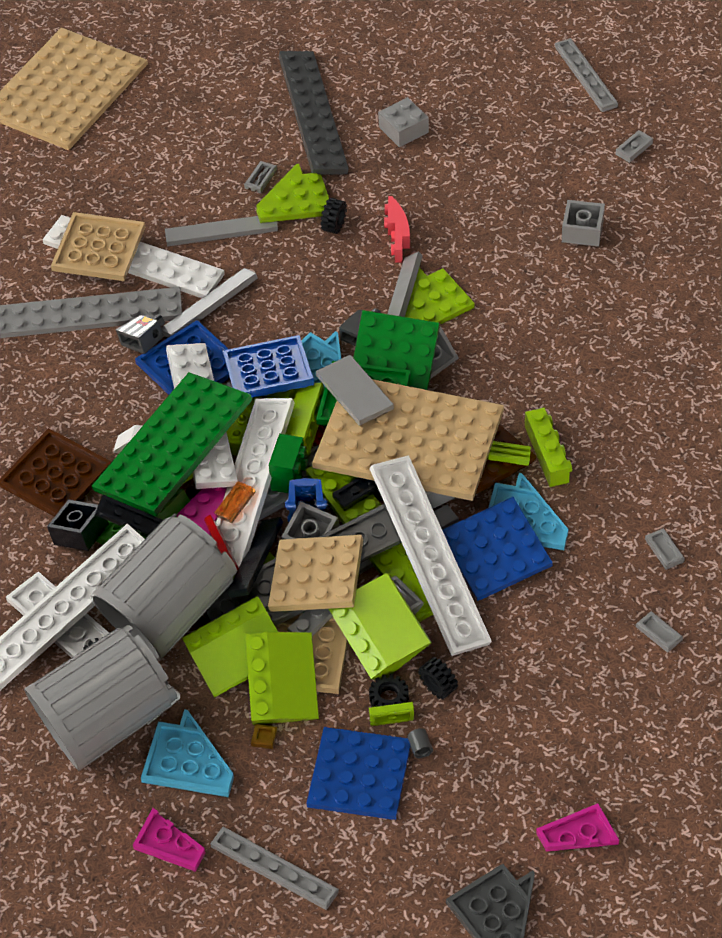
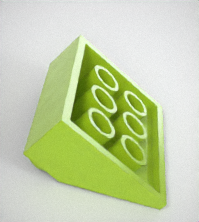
[329,573,432,680]
[182,596,278,698]
[245,632,319,725]

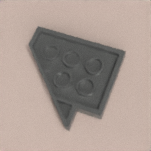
[446,864,535,938]

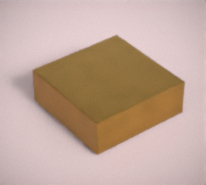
[251,724,278,749]

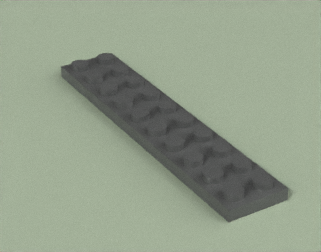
[278,51,349,175]
[205,504,402,621]

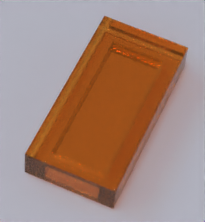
[214,481,256,523]

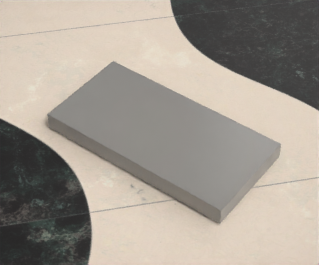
[316,355,394,426]

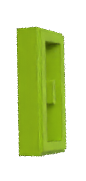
[488,441,531,466]
[369,702,414,726]

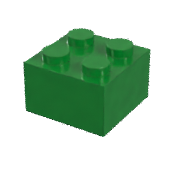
[268,433,308,493]

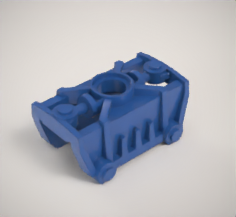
[285,478,327,522]

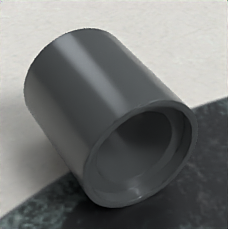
[407,728,433,758]

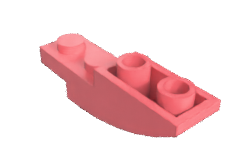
[384,196,410,263]

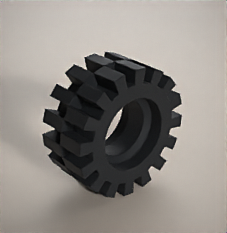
[320,198,347,234]
[418,657,458,699]
[369,674,409,707]

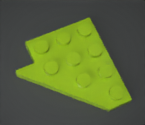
[256,164,329,223]
[405,267,475,325]

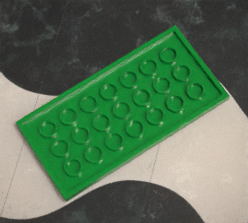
[92,372,253,516]

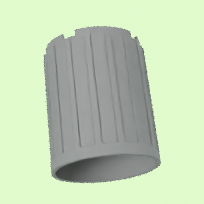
[91,513,237,661]
[24,625,178,771]

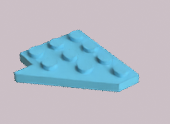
[301,331,342,388]
[488,473,568,550]
[141,709,234,797]

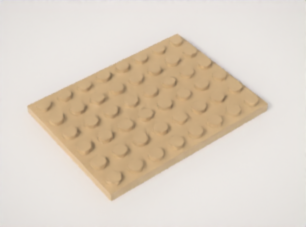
[0,28,148,150]
[312,379,504,501]

